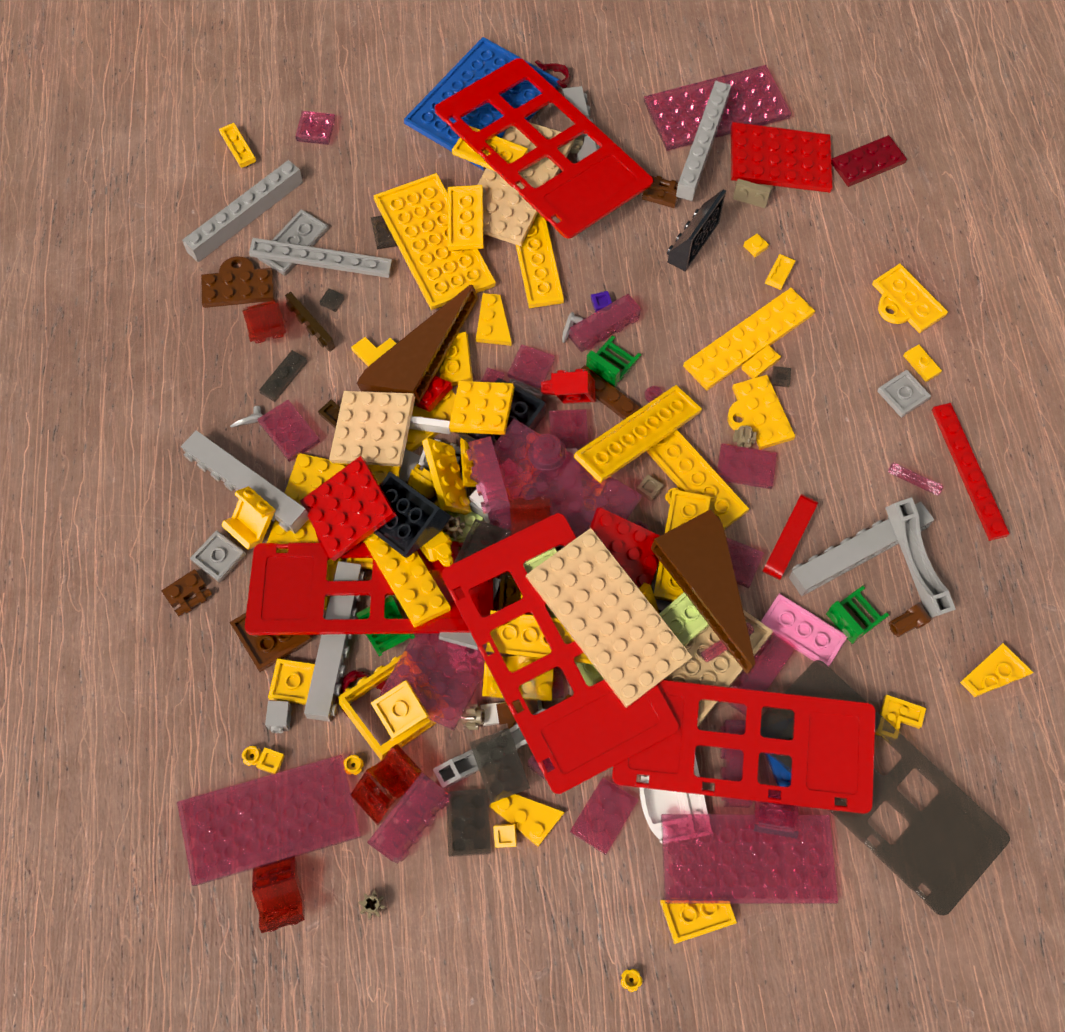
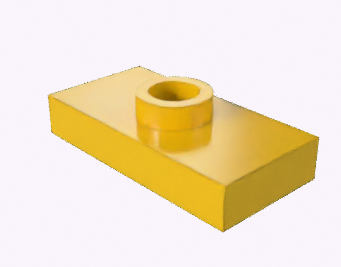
[765,254,796,290]
[903,344,942,382]

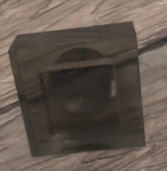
[319,288,345,312]
[771,366,791,387]

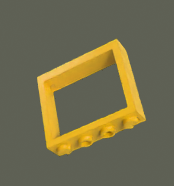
[339,652,450,761]

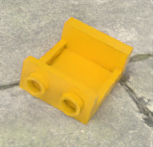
[222,486,275,549]

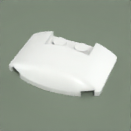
[639,756,712,844]

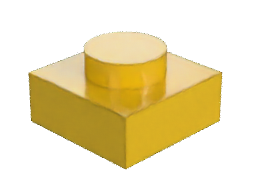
[743,234,769,257]
[256,747,285,775]
[493,823,517,848]

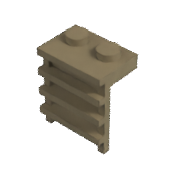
[733,179,773,208]

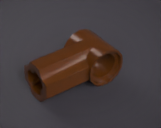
[888,603,932,637]

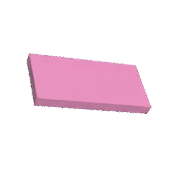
[761,593,847,669]

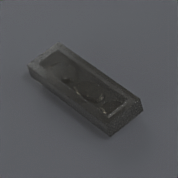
[259,350,307,402]

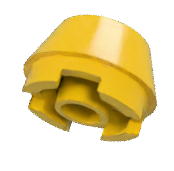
[408,464,437,499]

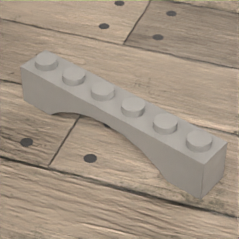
[562,86,599,162]
[885,497,956,617]
[433,709,545,789]

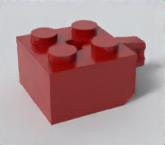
[541,369,595,404]

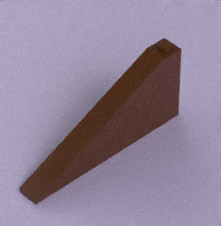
[357,285,478,403]
[651,509,756,674]

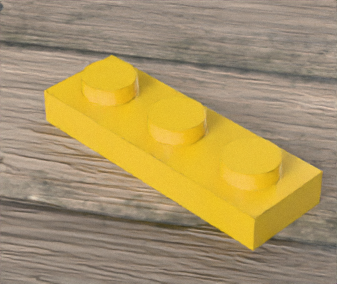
[219,123,256,168]

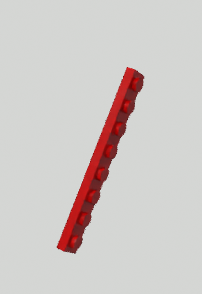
[932,403,1010,541]

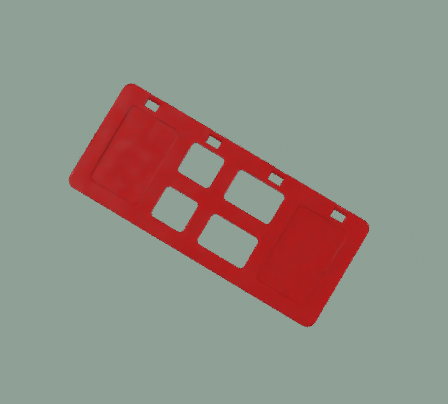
[245,541,493,635]
[612,680,875,814]

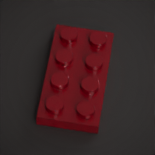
[831,135,907,187]

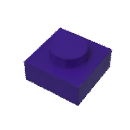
[591,291,613,313]

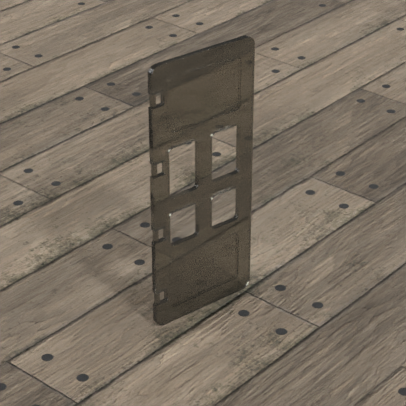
[760,660,1010,916]

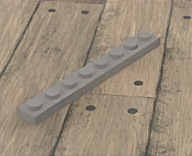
[249,238,392,278]

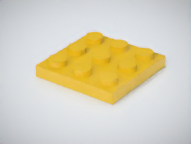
[449,381,515,435]

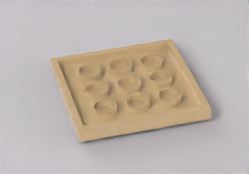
[329,391,415,467]

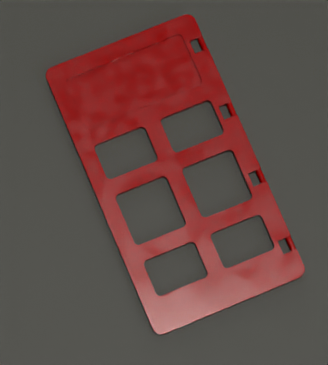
[435,58,653,239]
[442,513,679,794]

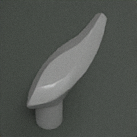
[562,312,583,343]
[230,406,265,428]

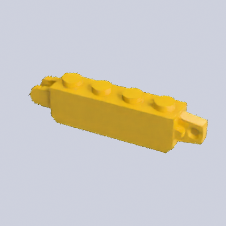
[420,530,453,566]

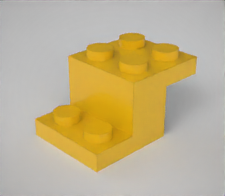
[482,655,554,701]

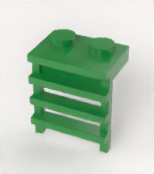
[586,335,641,388]
[826,585,889,644]
[356,596,415,656]

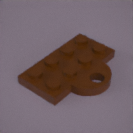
[201,256,274,308]

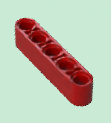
[762,494,819,580]

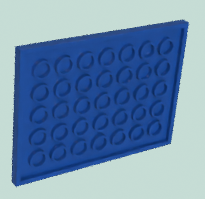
[404,37,560,171]

